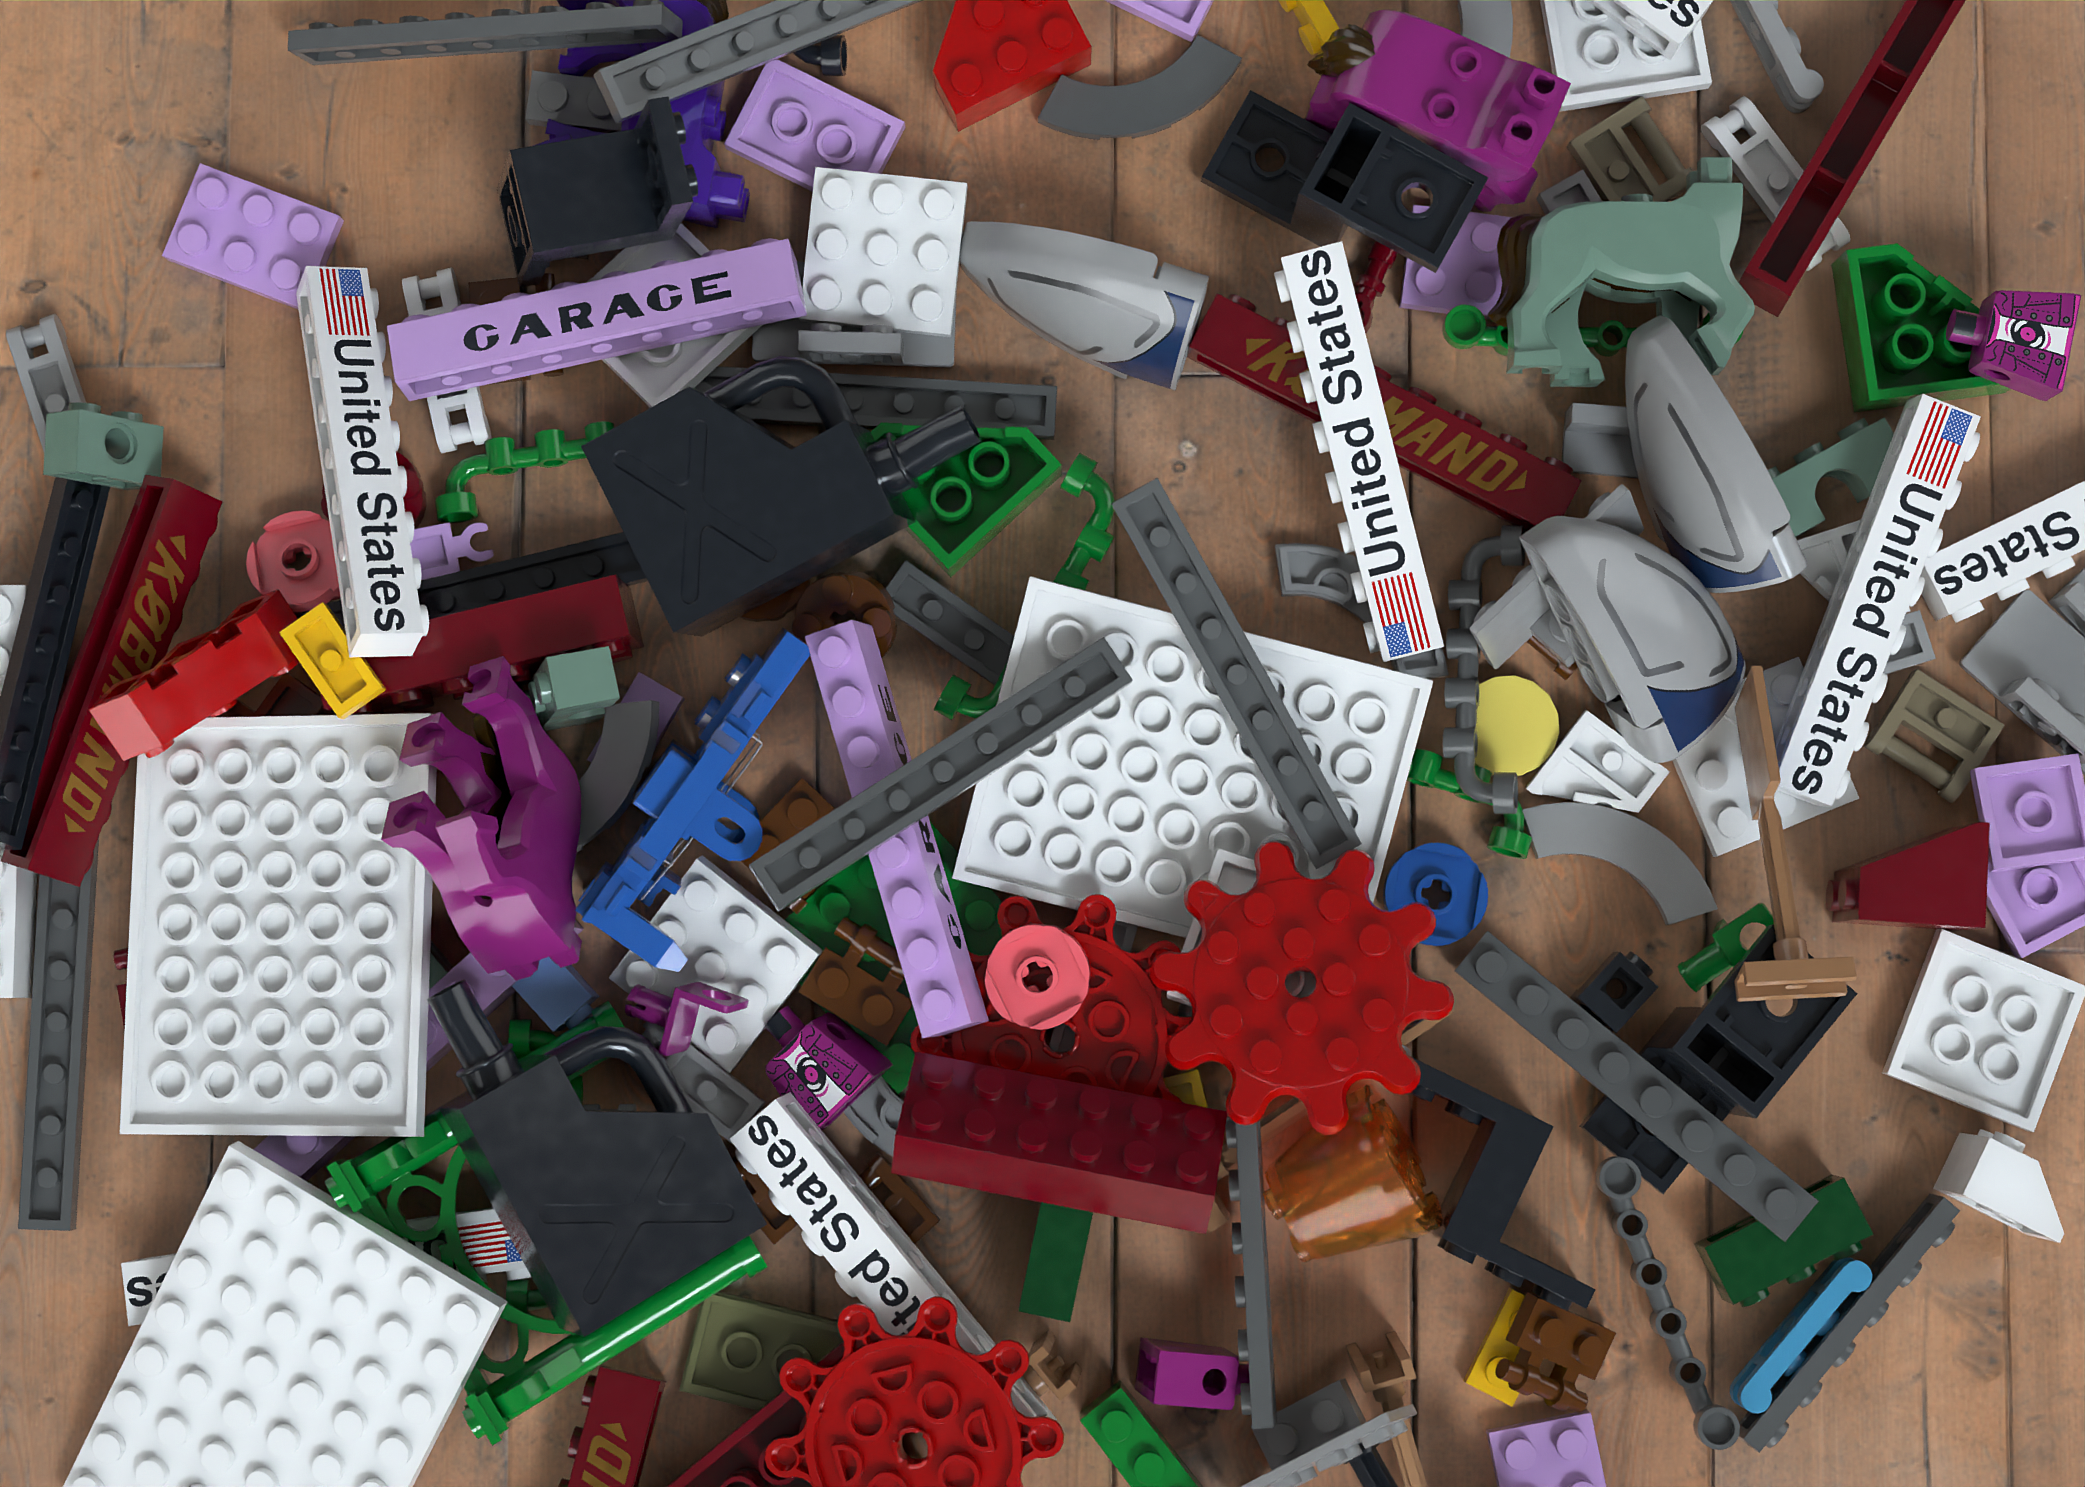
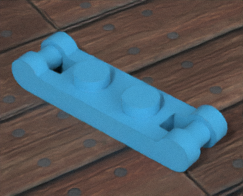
[1730,1257,1873,1414]

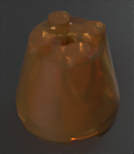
[1263,1085,1443,1263]

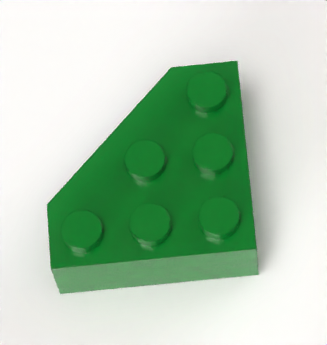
[1831,243,2010,413]
[871,422,1062,577]

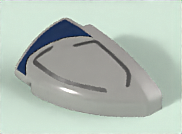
[960,222,1209,391]
[1625,315,1808,593]
[1519,516,1746,763]

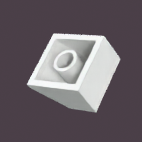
[1933,1129,2064,1243]

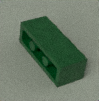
[1694,1174,1873,1307]

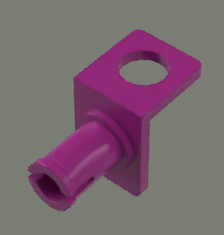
[625,981,749,1056]

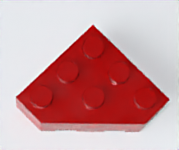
[933,0,1092,132]

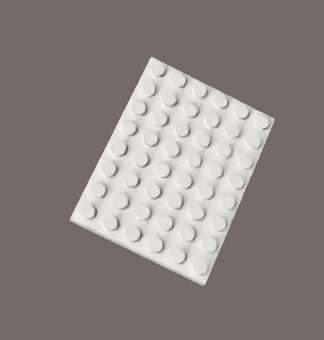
[952,576,1433,938]
[120,713,437,1137]
[63,1141,508,1487]

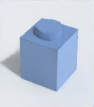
[512,957,600,1032]

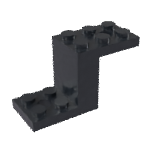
[1201,90,1488,273]
[497,96,698,288]
[1579,924,1858,1194]
[1409,1057,1596,1311]

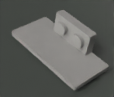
[752,262,957,367]
[1470,484,1644,669]
[1959,590,2085,775]
[1241,1379,1418,1487]

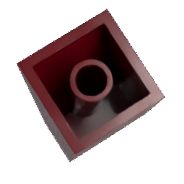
[1826,822,1990,930]

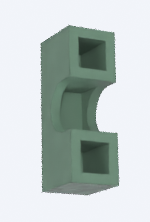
[1768,417,1894,537]
[523,646,620,731]

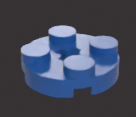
[1383,843,1488,946]

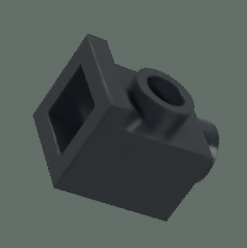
[1570,951,1658,1033]

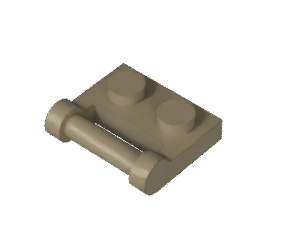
[1567,97,1693,202]
[1863,669,2005,803]

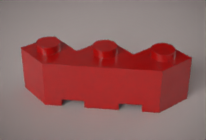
[88,589,299,761]

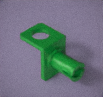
[1677,903,1774,992]

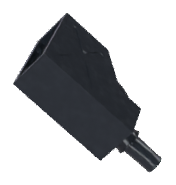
[581,356,981,637]
[427,979,767,1337]

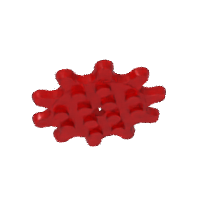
[1149,841,1454,1135]
[910,894,1191,1103]
[765,1296,1064,1487]

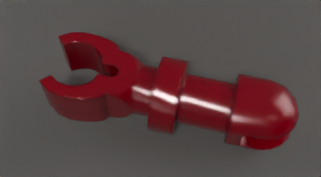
[1354,241,1397,333]

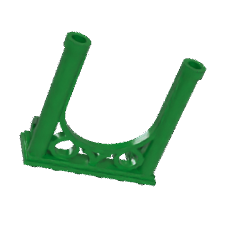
[325,1000,768,1446]

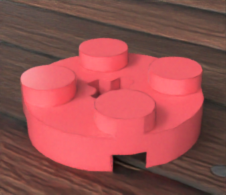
[246,511,341,612]
[985,923,1090,1030]

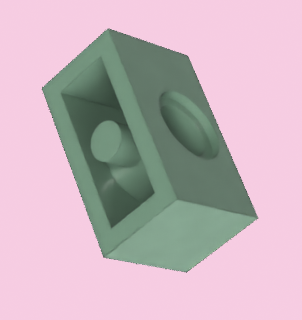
[43,402,164,490]

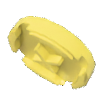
[1475,675,1560,777]

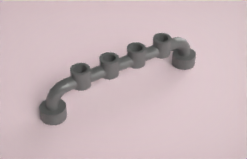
[1443,525,1525,814]
[1596,1156,1740,1450]

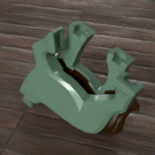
[1488,157,1755,387]

